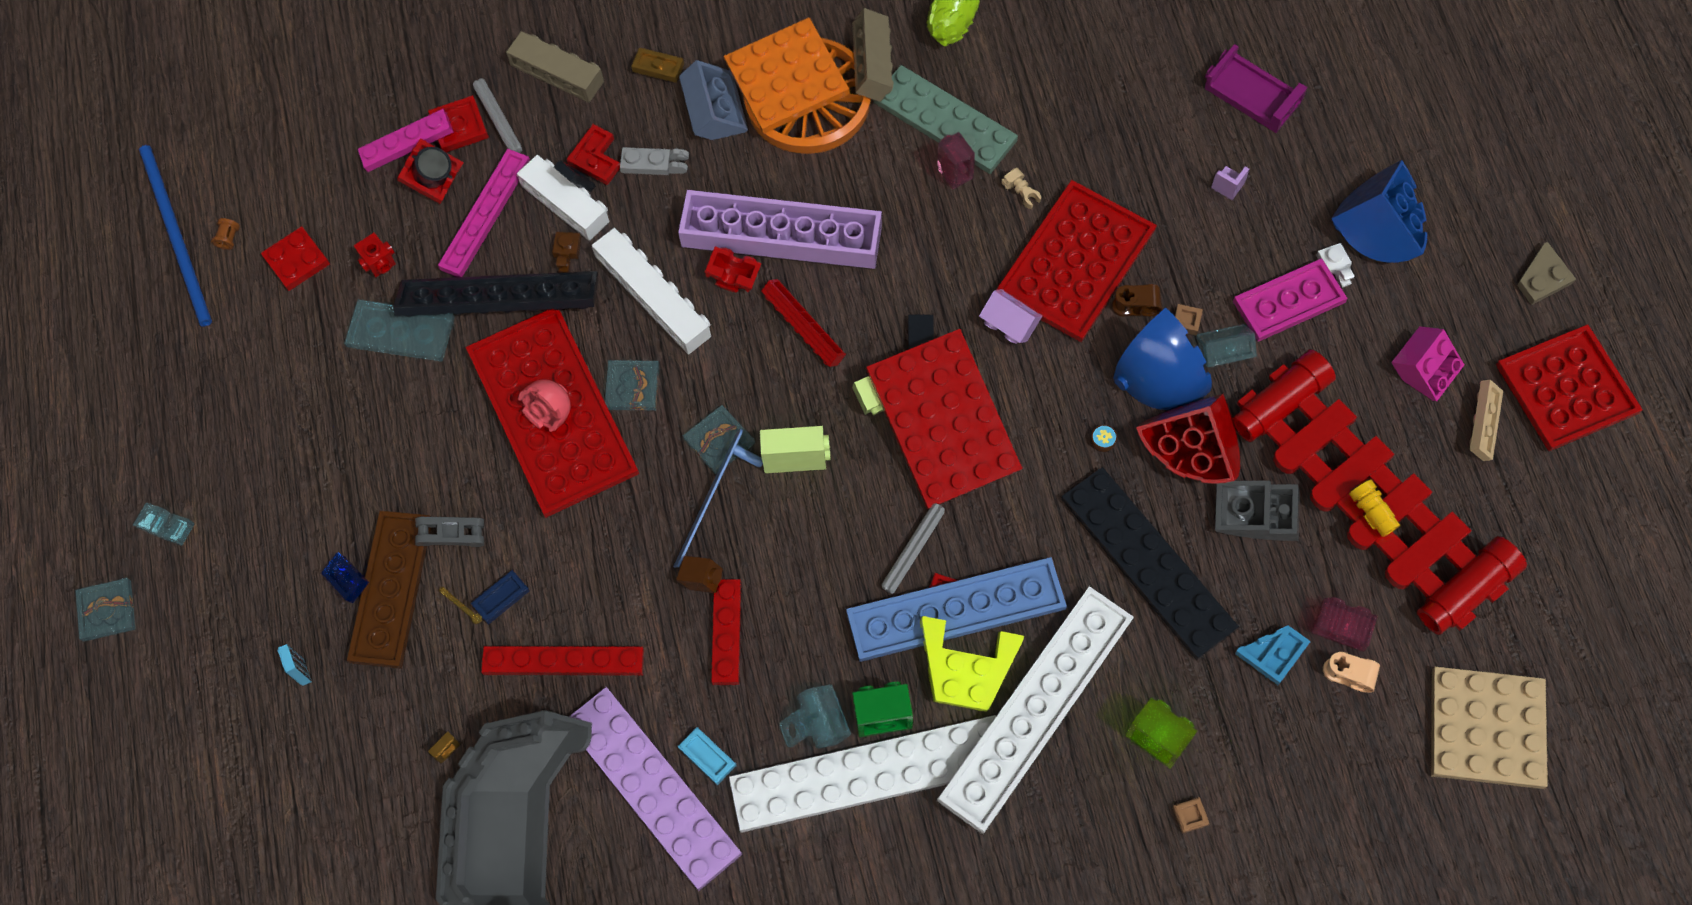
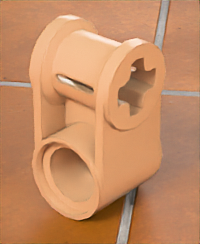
[1323,652,1380,693]

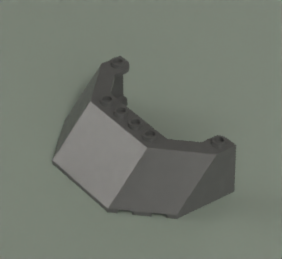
[436,710,592,905]

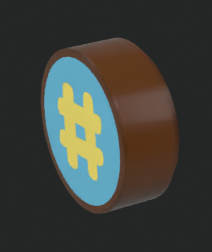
[1091,425,1117,452]

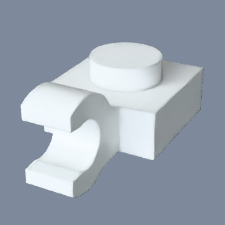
[1316,243,1354,288]

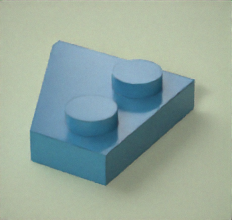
[1235,625,1311,685]

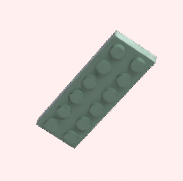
[874,65,1018,174]

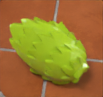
[926,0,980,46]

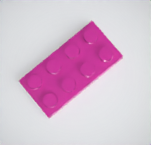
[1233,258,1348,342]

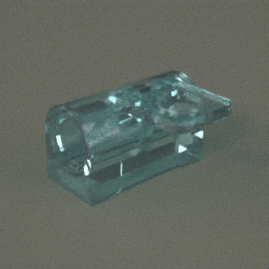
[780,685,851,748]

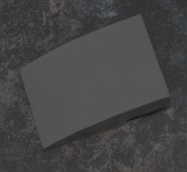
[1215,481,1300,541]

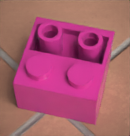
[1391,326,1464,401]

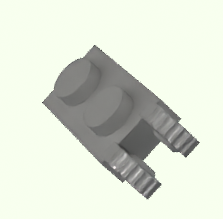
[620,147,689,175]

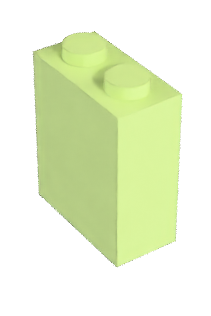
[760,426,831,473]

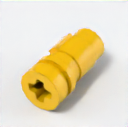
[1349,480,1400,537]

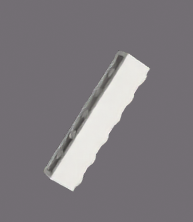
[592,228,711,355]

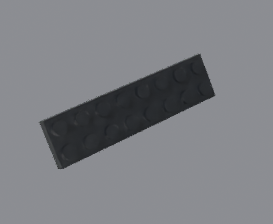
[393,271,599,317]
[1061,467,1239,661]

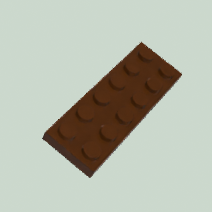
[347,511,431,669]

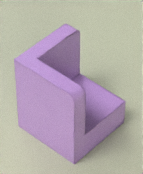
[1212,166,1249,200]

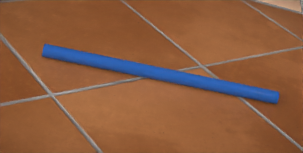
[139,145,212,326]

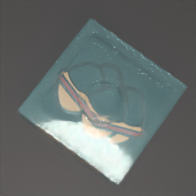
[605,360,659,410]
[683,405,755,474]
[75,578,136,642]

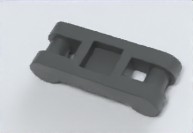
[415,517,484,547]

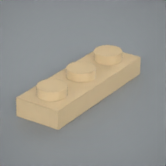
[1470,380,1503,461]

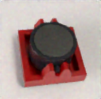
[397,138,464,204]

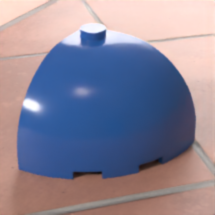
[1331,160,1427,263]
[1113,308,1212,410]

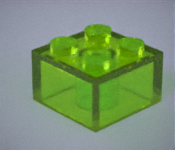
[1126,697,1197,769]

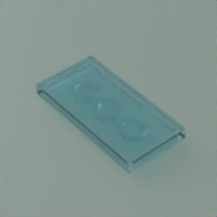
[344,299,455,361]

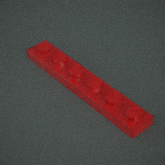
[481,646,644,675]

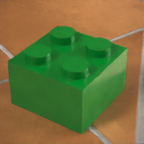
[853,682,913,737]

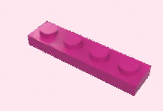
[358,109,453,172]

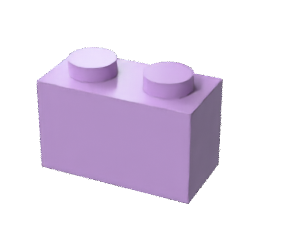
[979,289,1042,344]

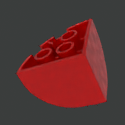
[1136,393,1240,484]

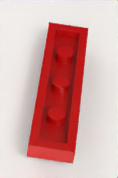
[712,579,741,685]

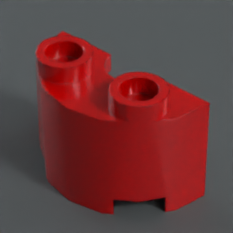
[705,246,761,293]

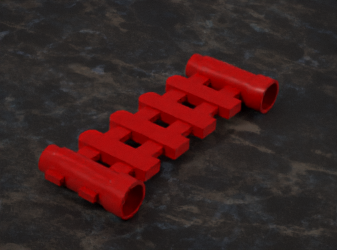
[1232,349,1527,635]

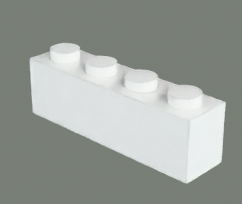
[517,155,609,241]

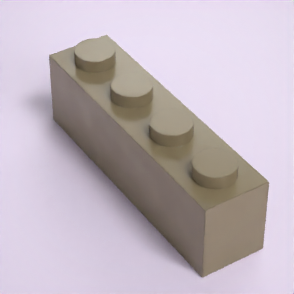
[852,8,894,102]
[506,31,604,103]

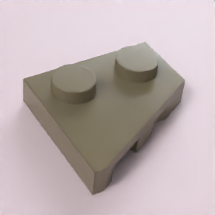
[1517,242,1576,305]

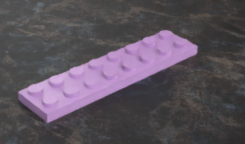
[569,687,742,891]

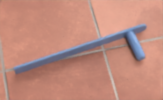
[673,429,763,568]

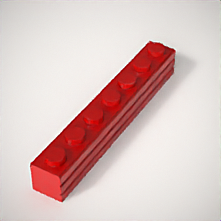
[761,279,846,367]

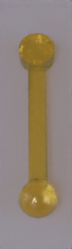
[439,587,482,624]

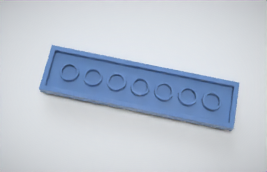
[846,557,1067,662]

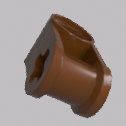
[1112,284,1162,317]

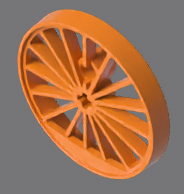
[744,38,871,154]

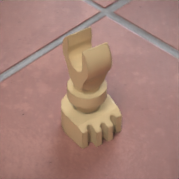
[1001,168,1041,209]

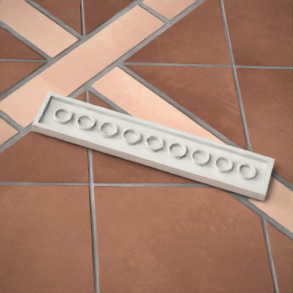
[937,586,1134,834]
[729,715,996,832]

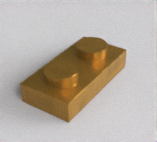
[631,47,684,83]

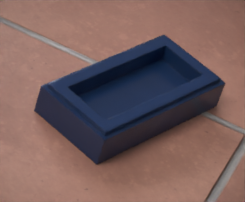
[471,570,530,625]

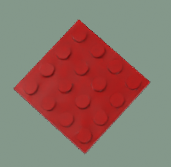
[1496,324,1643,451]

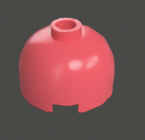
[518,379,571,432]

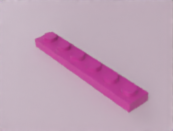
[438,149,530,277]

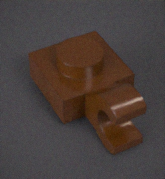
[552,232,581,273]

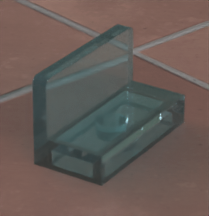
[1197,324,1257,367]

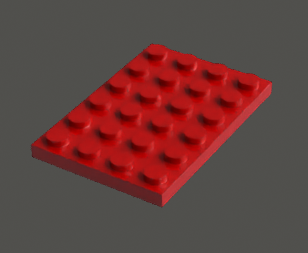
[996,180,1157,343]
[866,329,1023,510]

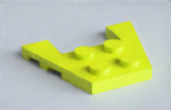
[920,616,1024,712]

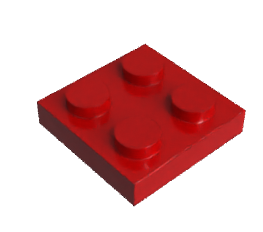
[428,95,489,152]
[261,226,330,291]

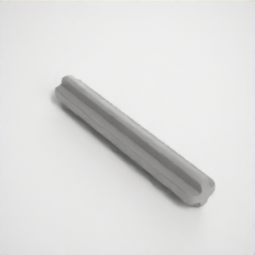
[473,78,522,153]
[882,503,945,594]

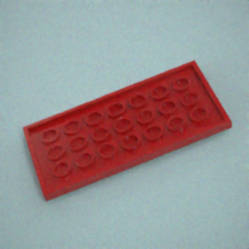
[466,309,640,518]

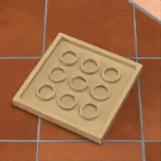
[1431,667,1548,789]

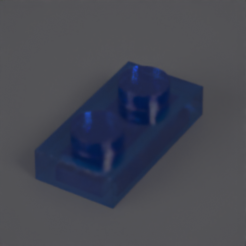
[321,552,369,603]

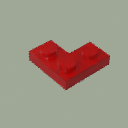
[566,124,620,185]

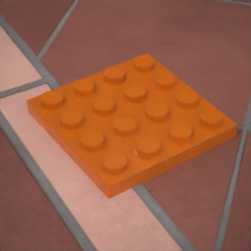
[724,17,850,134]

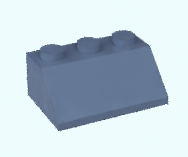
[679,60,748,140]

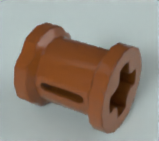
[211,218,240,250]

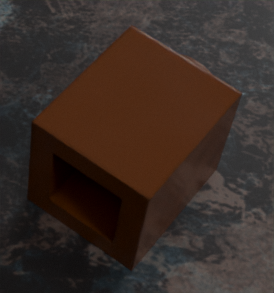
[676,556,723,593]

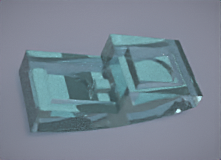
[133,503,195,546]

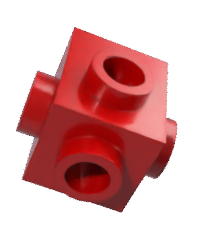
[354,233,396,277]

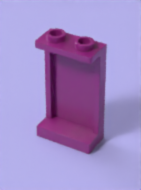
[1204,44,1308,133]

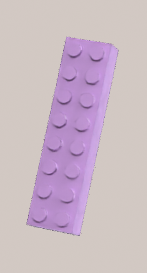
[679,190,882,269]

